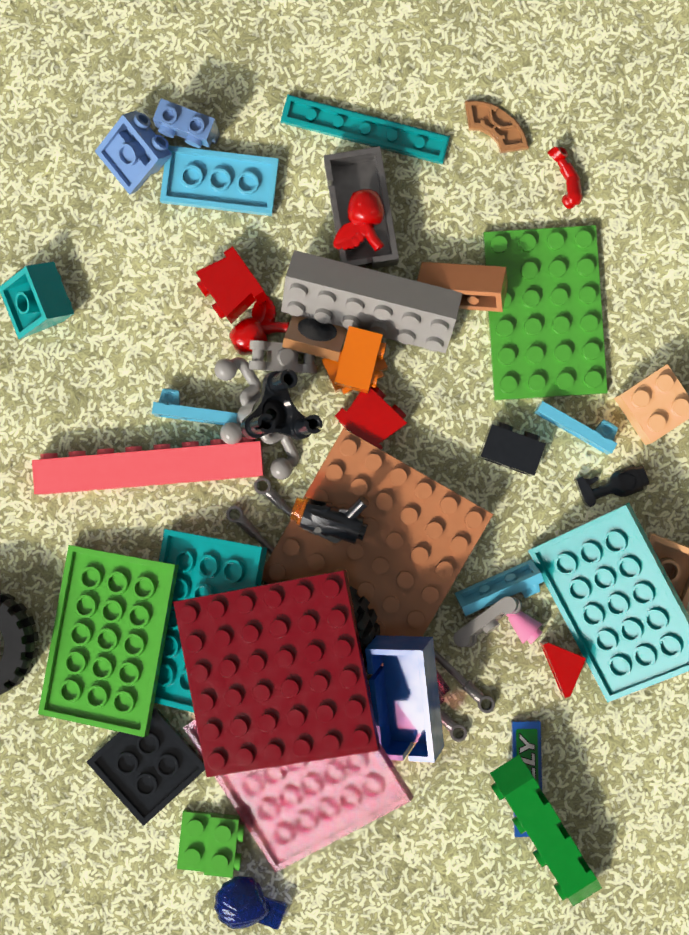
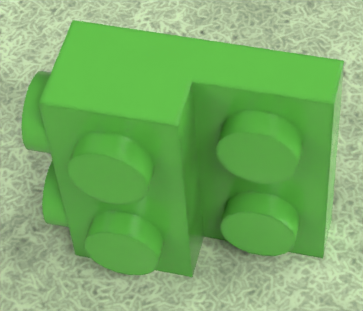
[177,810,245,878]

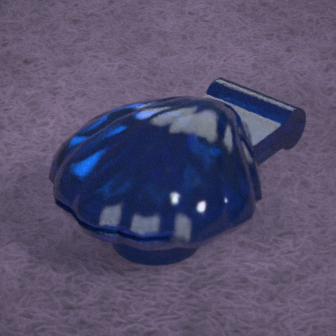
[214,876,288,930]

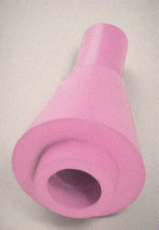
[506,611,543,644]

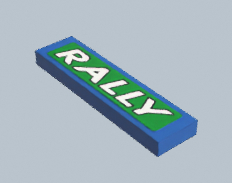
[511,720,542,837]

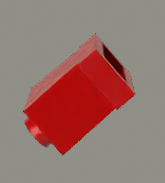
[196,246,268,324]
[335,386,407,450]

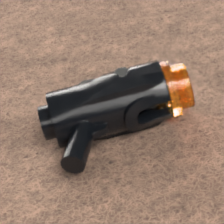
[290,496,369,544]

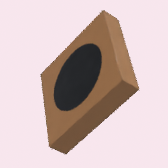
[282,316,348,362]

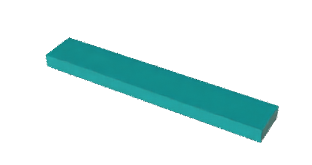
[280,94,450,165]

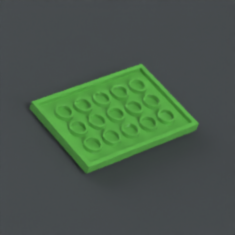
[483,225,608,401]
[38,545,179,737]

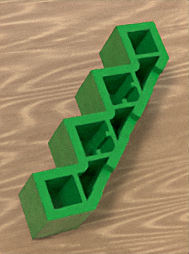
[490,755,602,906]

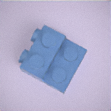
[153,98,220,148]
[95,111,172,195]

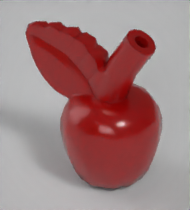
[333,189,385,252]
[229,296,290,356]

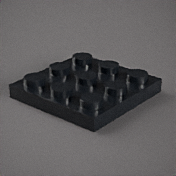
[86,706,205,826]

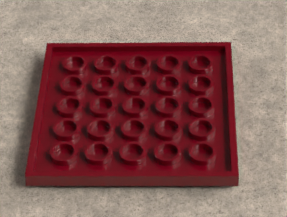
[173,570,381,777]

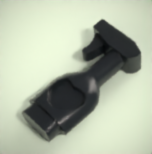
[574,464,650,507]

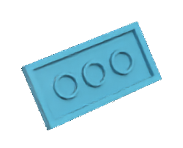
[160,145,279,216]

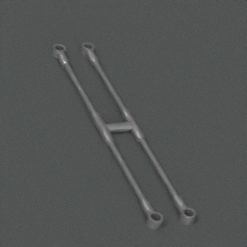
[226,477,495,742]

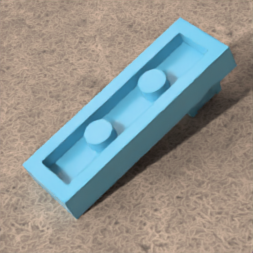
[152,389,237,425]
[534,401,618,455]
[454,559,544,616]

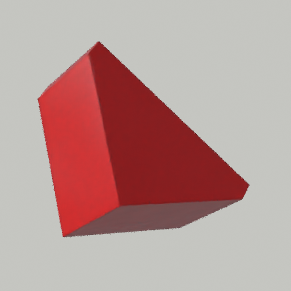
[540,640,586,698]

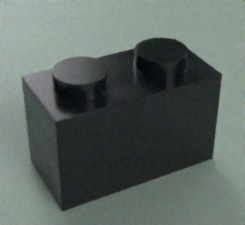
[478,422,546,477]

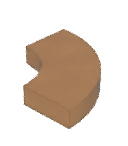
[464,100,529,154]

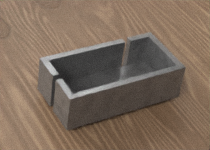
[324,146,399,269]

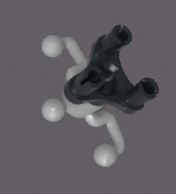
[214,357,323,480]

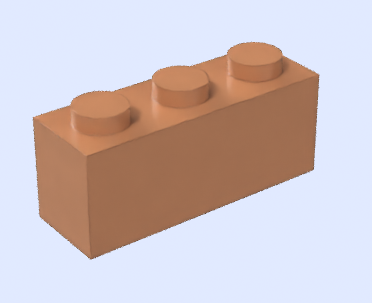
[417,262,508,312]

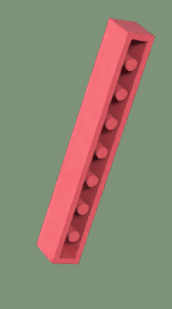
[32,437,264,495]

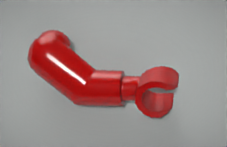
[547,147,583,209]

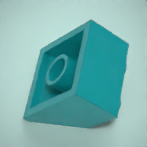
[0,261,74,339]

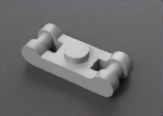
[249,340,317,374]
[453,596,522,647]

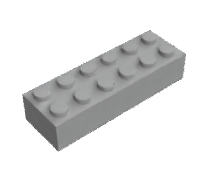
[281,250,462,353]

